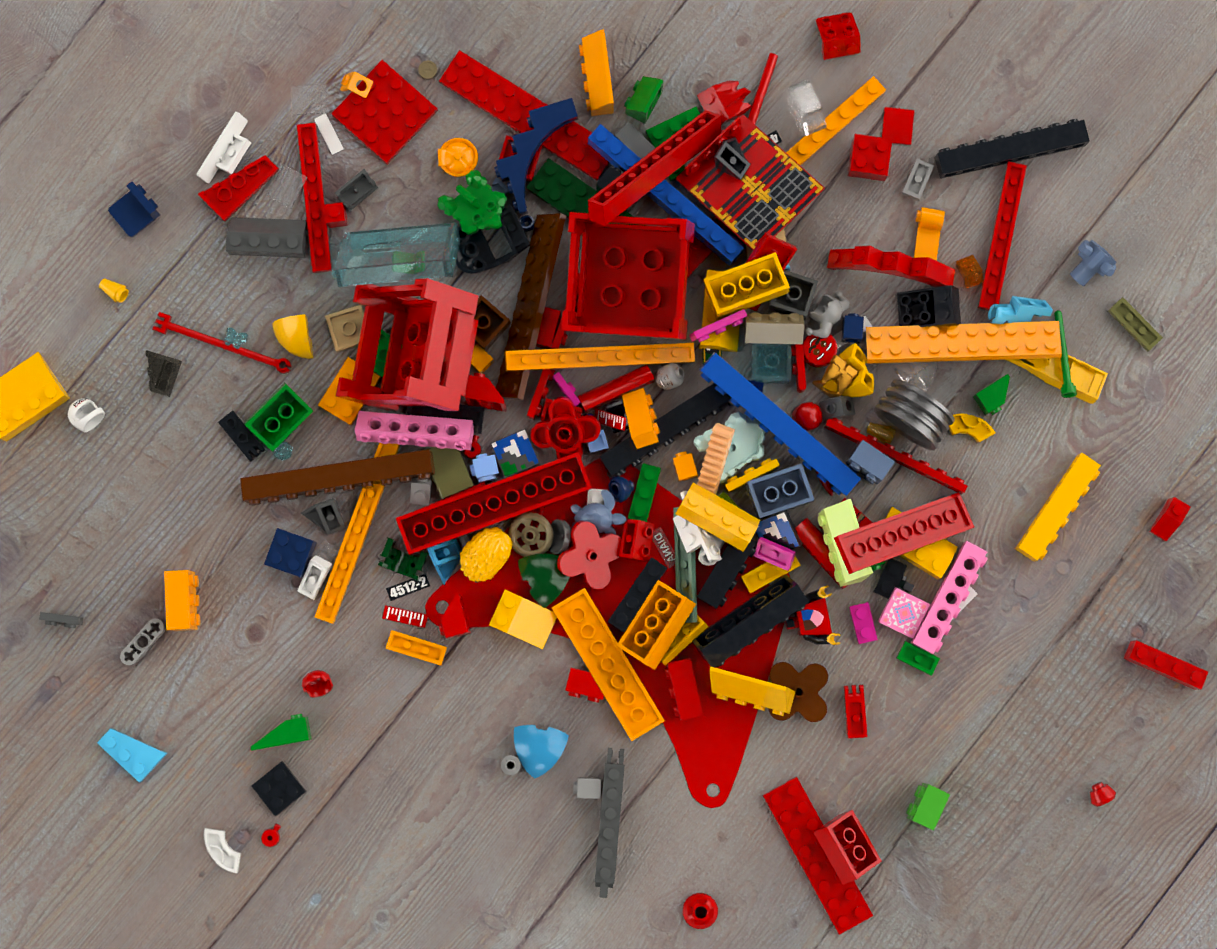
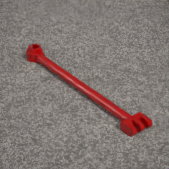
[152,312,292,374]

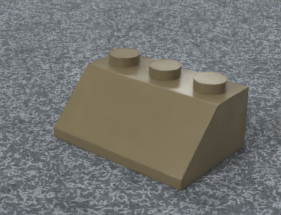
[743,312,804,344]

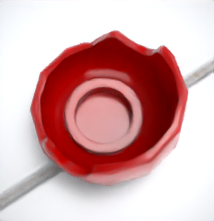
[792,402,823,431]
[302,670,333,698]

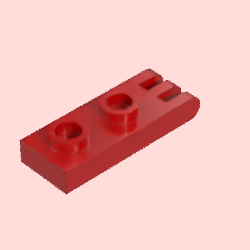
[790,344,806,393]
[843,685,868,738]

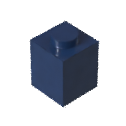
[841,313,864,343]

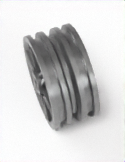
[873,379,955,450]

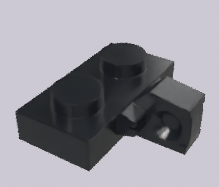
[873,558,915,600]

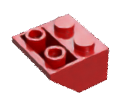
[565,668,604,703]

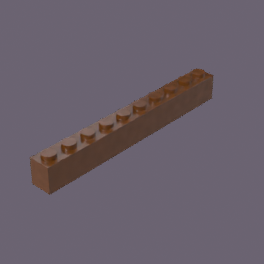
[240,449,435,506]

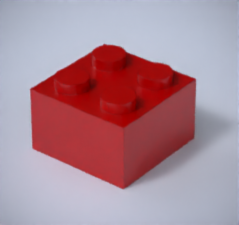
[847,134,892,181]

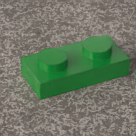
[896,641,940,676]

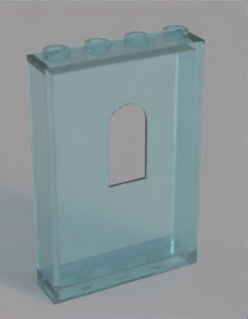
[332,222,460,287]

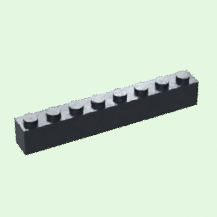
[934,119,1090,179]
[599,383,732,478]

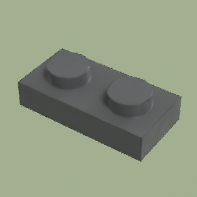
[39,612,83,628]

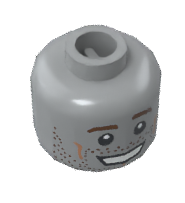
[655,363,685,390]

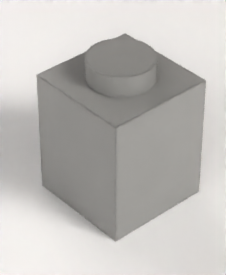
[573,778,601,799]

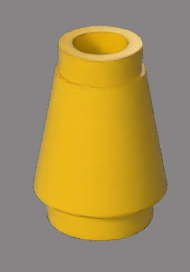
[99,278,129,303]

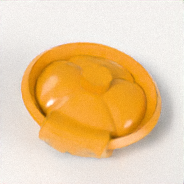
[438,138,478,177]

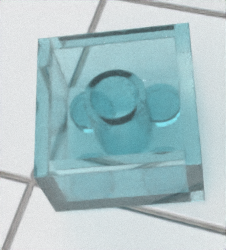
[751,343,791,384]

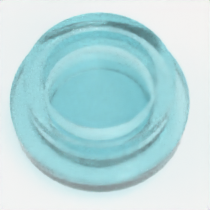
[273,442,292,460]

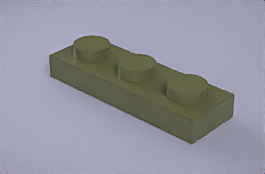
[1108,297,1163,352]

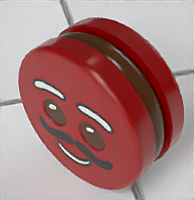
[803,334,838,368]

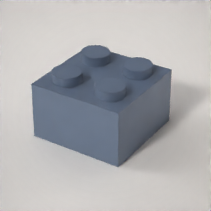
[846,440,895,485]

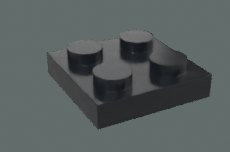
[251,761,307,816]

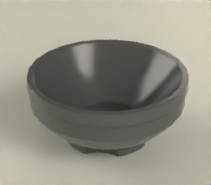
[549,519,573,555]

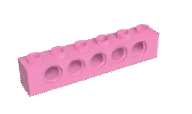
[355,411,474,450]
[910,541,987,654]

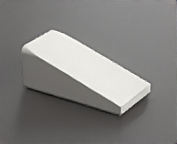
[297,555,332,600]

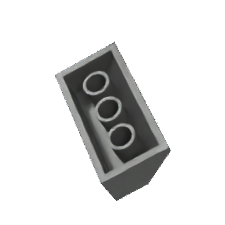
[226,217,307,258]

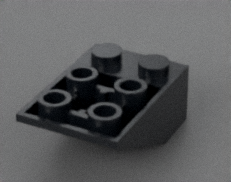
[897,285,961,327]

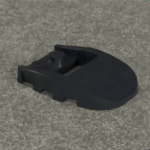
[448,203,531,274]

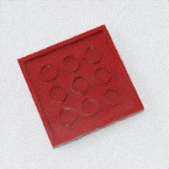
[331,60,438,165]

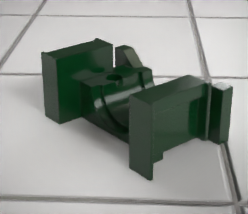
[378,537,429,581]

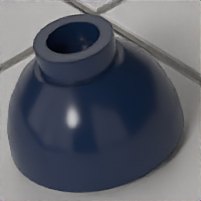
[609,476,634,503]

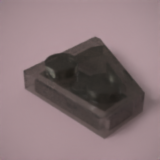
[146,350,182,397]

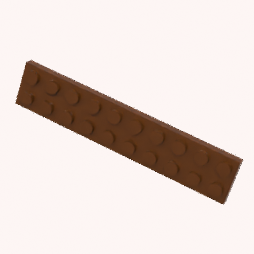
[496,213,566,400]

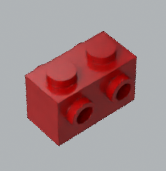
[619,519,655,562]

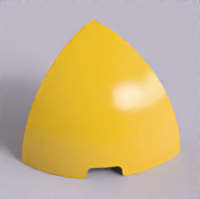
[272,314,314,359]
[823,343,874,397]

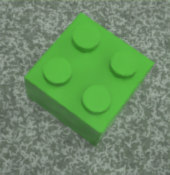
[906,783,950,831]

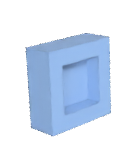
[587,429,609,454]

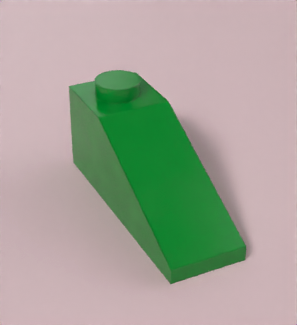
[251,714,312,751]

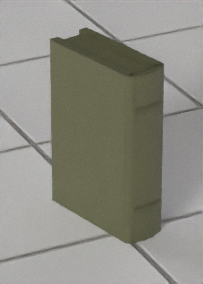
[426,447,474,500]

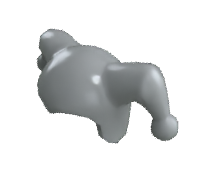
[805,291,850,338]

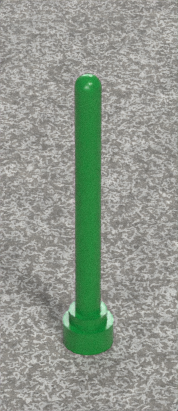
[1054,310,1077,398]

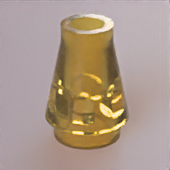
[866,422,896,444]

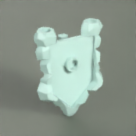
[693,412,765,484]

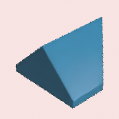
[427,539,462,585]

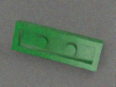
[628,463,661,522]

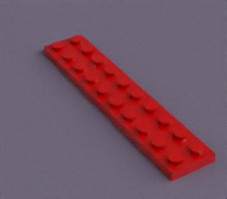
[439,50,609,181]

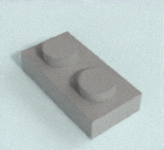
[902,159,934,201]

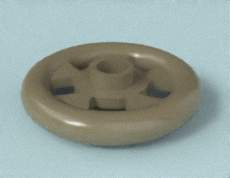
[508,512,553,557]

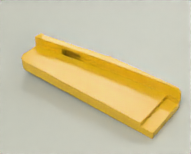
[1005,355,1108,404]

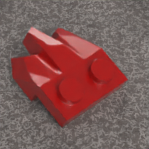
[697,81,752,125]

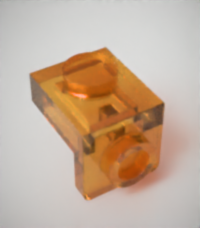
[955,255,983,288]

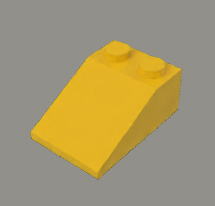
[489,590,557,650]

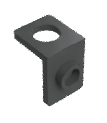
[819,396,855,420]

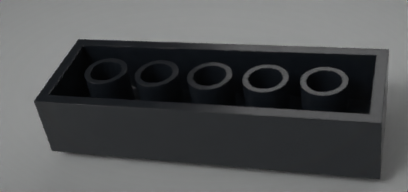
[692,574,809,668]

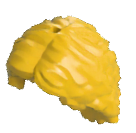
[459,527,512,582]

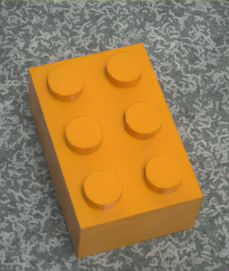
[164,570,200,631]

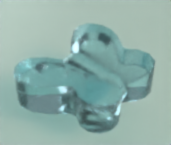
[225,327,248,349]

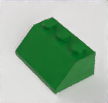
[244,382,313,452]

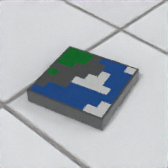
[490,429,540,478]

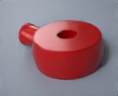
[463,435,482,459]
[261,823,281,847]

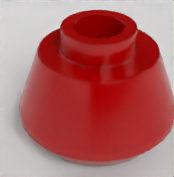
[1090,782,1116,807]

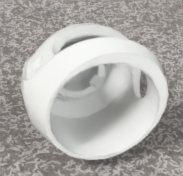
[68,398,105,432]

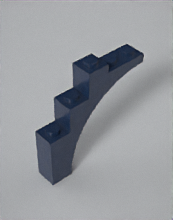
[494,98,578,216]

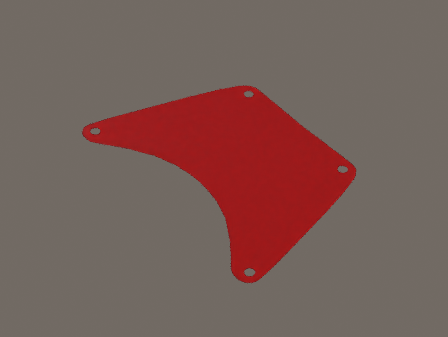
[425,458,790,808]

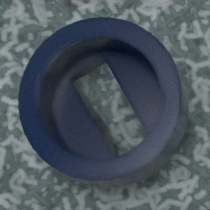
[519,215,534,232]

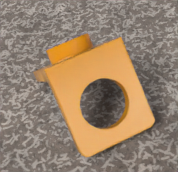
[340,71,373,98]

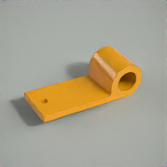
[914,207,945,261]

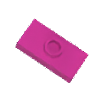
[553,372,581,407]

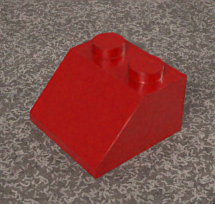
[439,594,471,639]

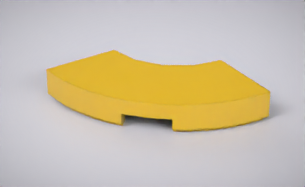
[949,414,996,443]

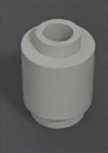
[501,755,521,775]

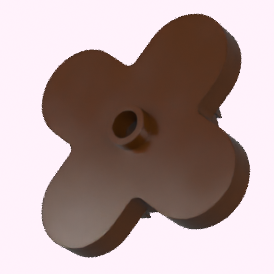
[768,662,828,722]

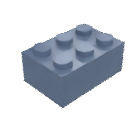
[746,464,814,519]

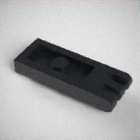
[218,410,265,462]

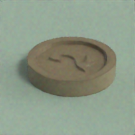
[418,60,437,80]

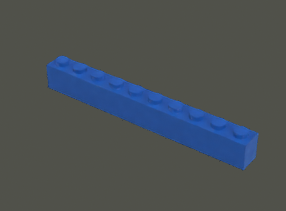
[588,124,744,266]
[699,352,861,496]

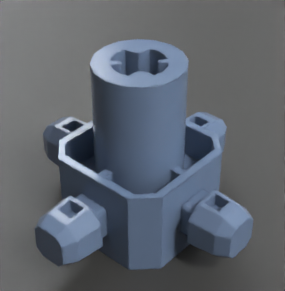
[1070,240,1117,286]

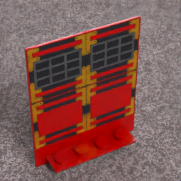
[676,115,825,250]

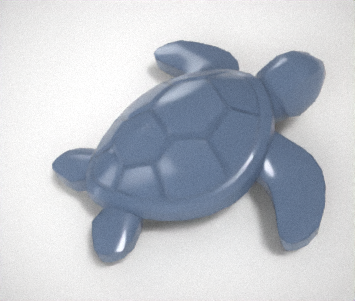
[571,490,627,534]

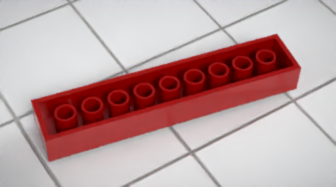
[396,452,592,555]

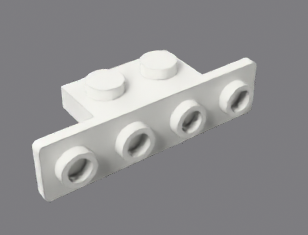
[197,112,251,184]
[673,491,722,561]

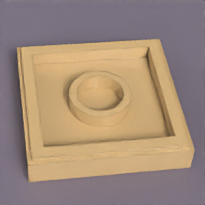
[325,305,364,352]

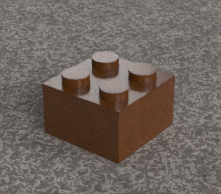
[474,295,511,351]

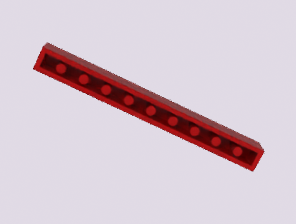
[588,110,721,226]

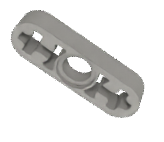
[120,618,166,665]

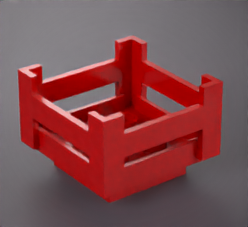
[561,212,695,340]
[336,278,479,411]

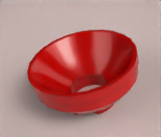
[682,893,718,929]

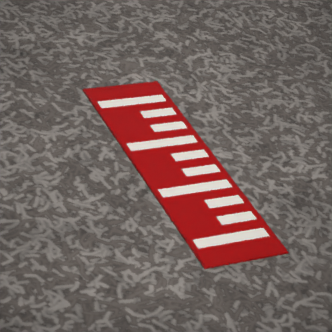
[595,409,626,431]
[382,605,428,628]

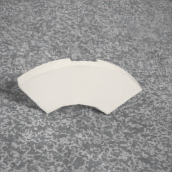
[204,828,241,873]

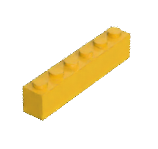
[1015,453,1101,562]

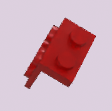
[816,12,861,60]

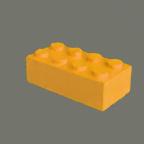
[617,580,696,670]

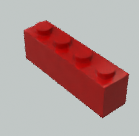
[1123,640,1208,690]

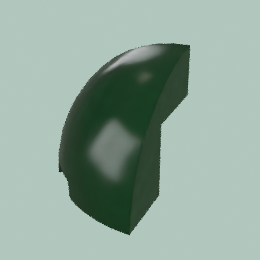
[518,554,570,608]

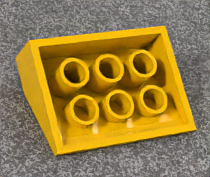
[0,352,70,442]
[710,667,796,716]

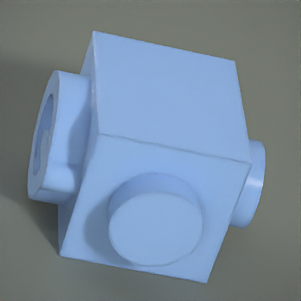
[470,453,500,483]

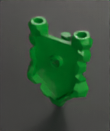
[437,170,507,235]

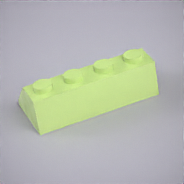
[818,499,873,587]

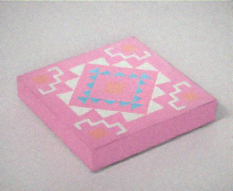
[878,587,931,639]

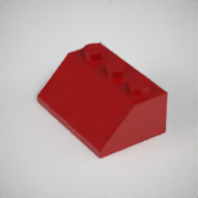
[465,373,507,412]

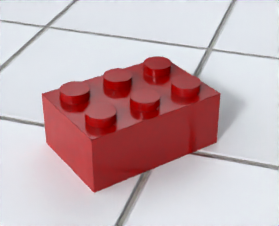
[813,810,882,884]

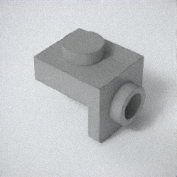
[410,476,432,505]

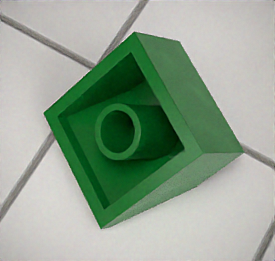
[624,76,664,124]

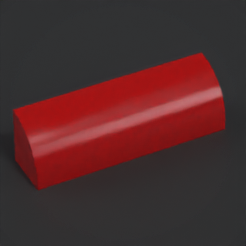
[577,365,655,414]
[795,518,847,589]

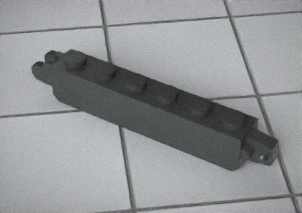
[595,747,625,898]

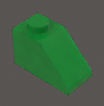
[973,374,1010,416]

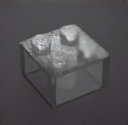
[786,79,827,136]

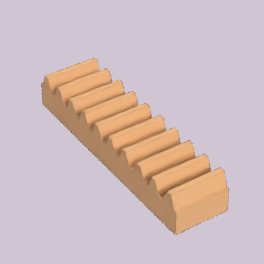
[697,423,735,495]

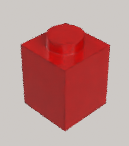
[324,202,348,228]

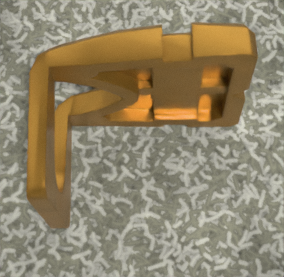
[812,355,858,397]

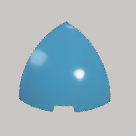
[514,725,569,779]

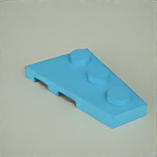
[97,728,167,783]

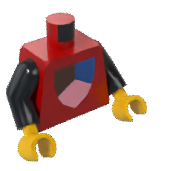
[785,585,841,645]

